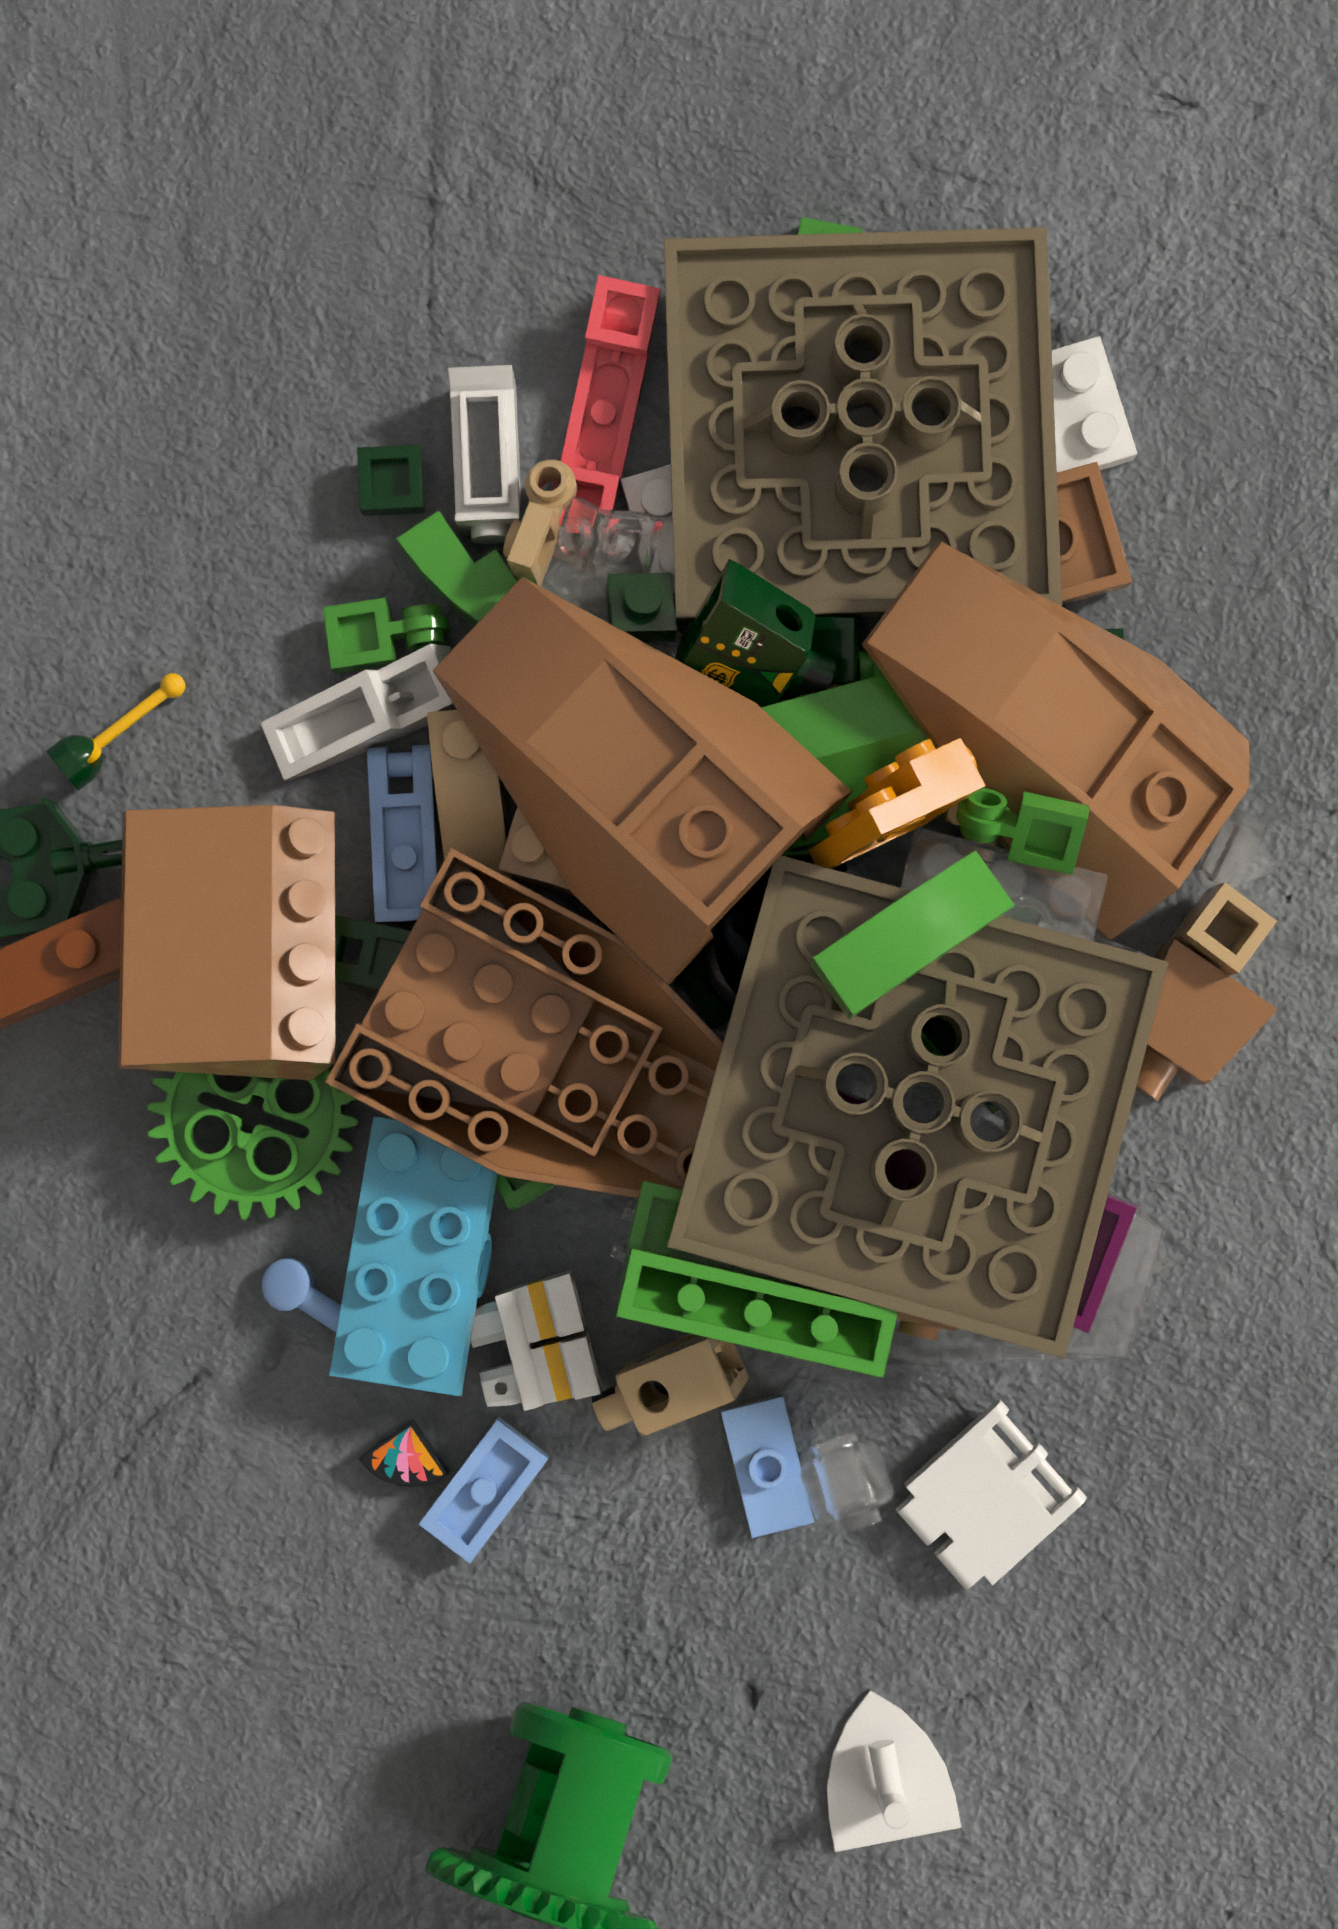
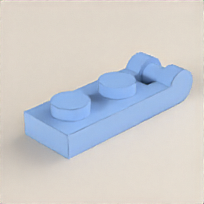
[367,744,439,924]

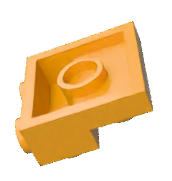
[808,738,986,869]

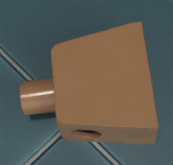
[1135,939,1277,1102]

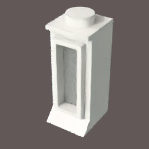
[448,365,522,544]

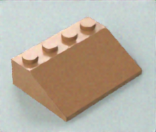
[118,805,335,1080]

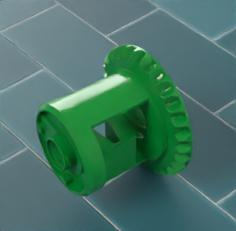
[425,1702,673,1929]

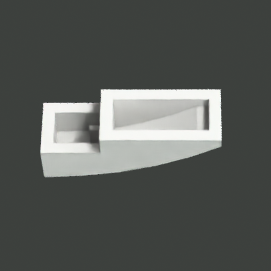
[260,644,457,781]

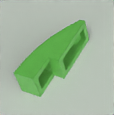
[396,511,518,627]
[810,850,1015,1020]

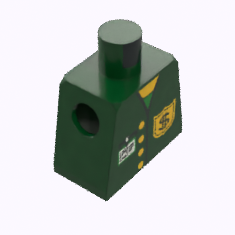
[675,559,836,707]

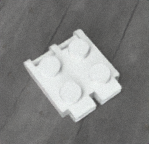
[896,1399,1087,1590]

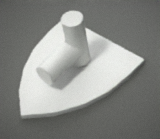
[826,1689,961,1852]

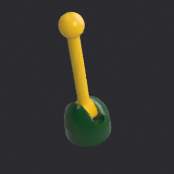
[46,673,186,791]

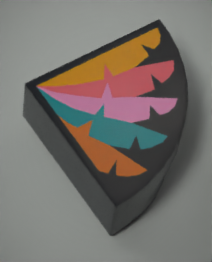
[359,1419,450,1487]

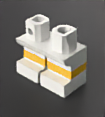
[471,1269,602,1411]

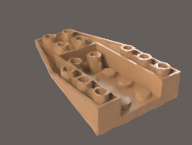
[325,848,723,1198]

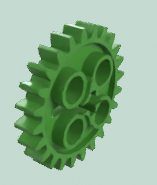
[147,1050,359,1220]

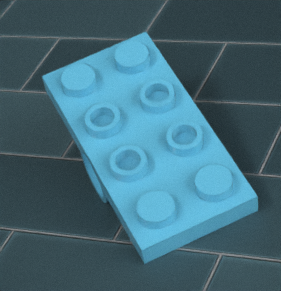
[329,1117,498,1396]

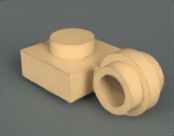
[503,460,577,586]

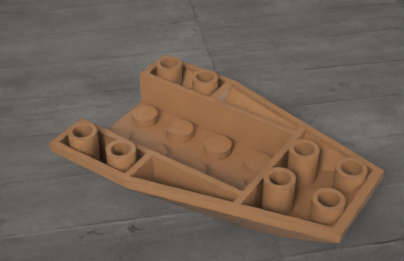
[862,542,1250,940]
[432,577,852,985]

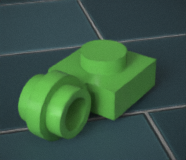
[323,598,449,674]
[956,788,1090,875]

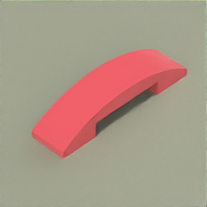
[552,275,661,540]

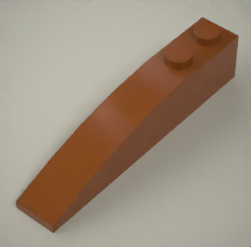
[0,897,121,1029]

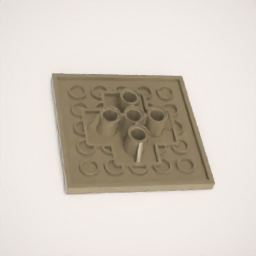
[664,227,1062,623]
[667,855,1169,1358]

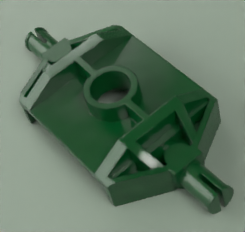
[0,798,122,938]

